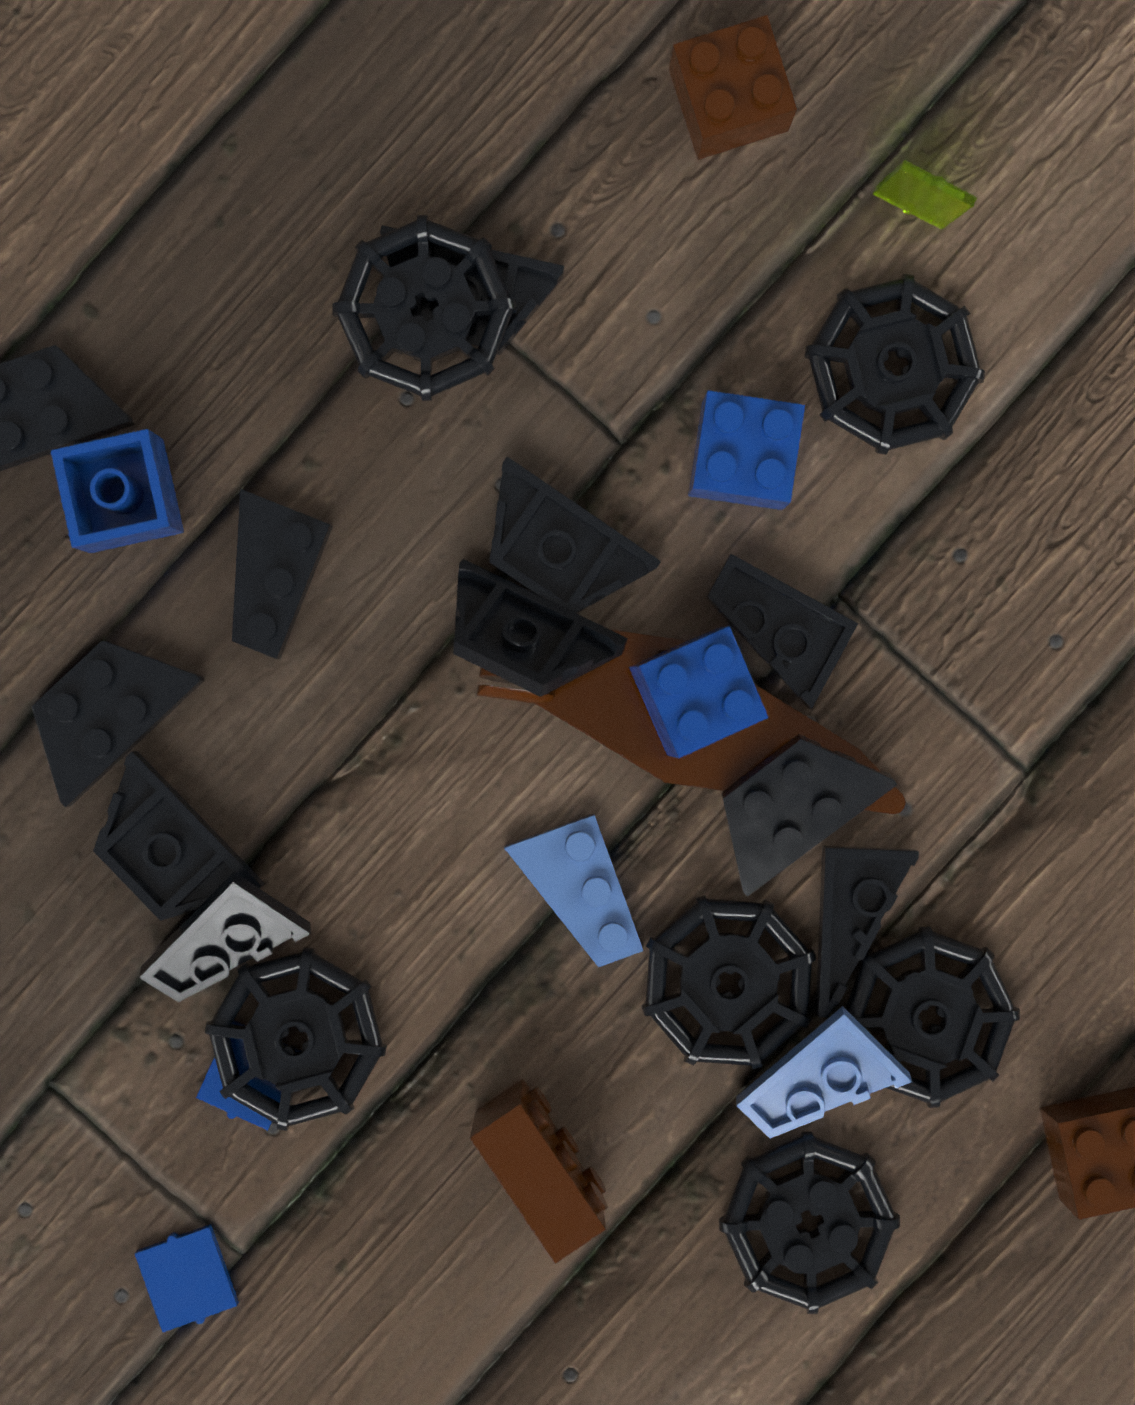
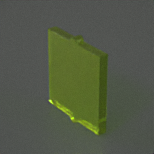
[873,160,977,230]

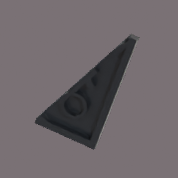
[816,846,919,1018]

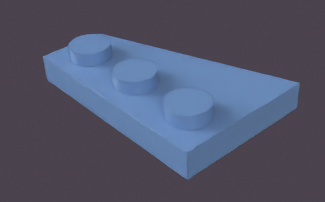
[504,814,644,967]
[736,1006,912,1138]

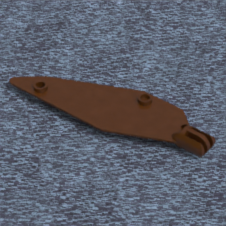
[477,629,906,814]

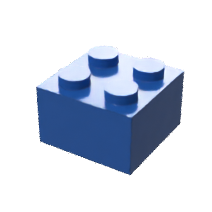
[688,390,805,510]
[50,429,184,553]
[629,626,769,758]

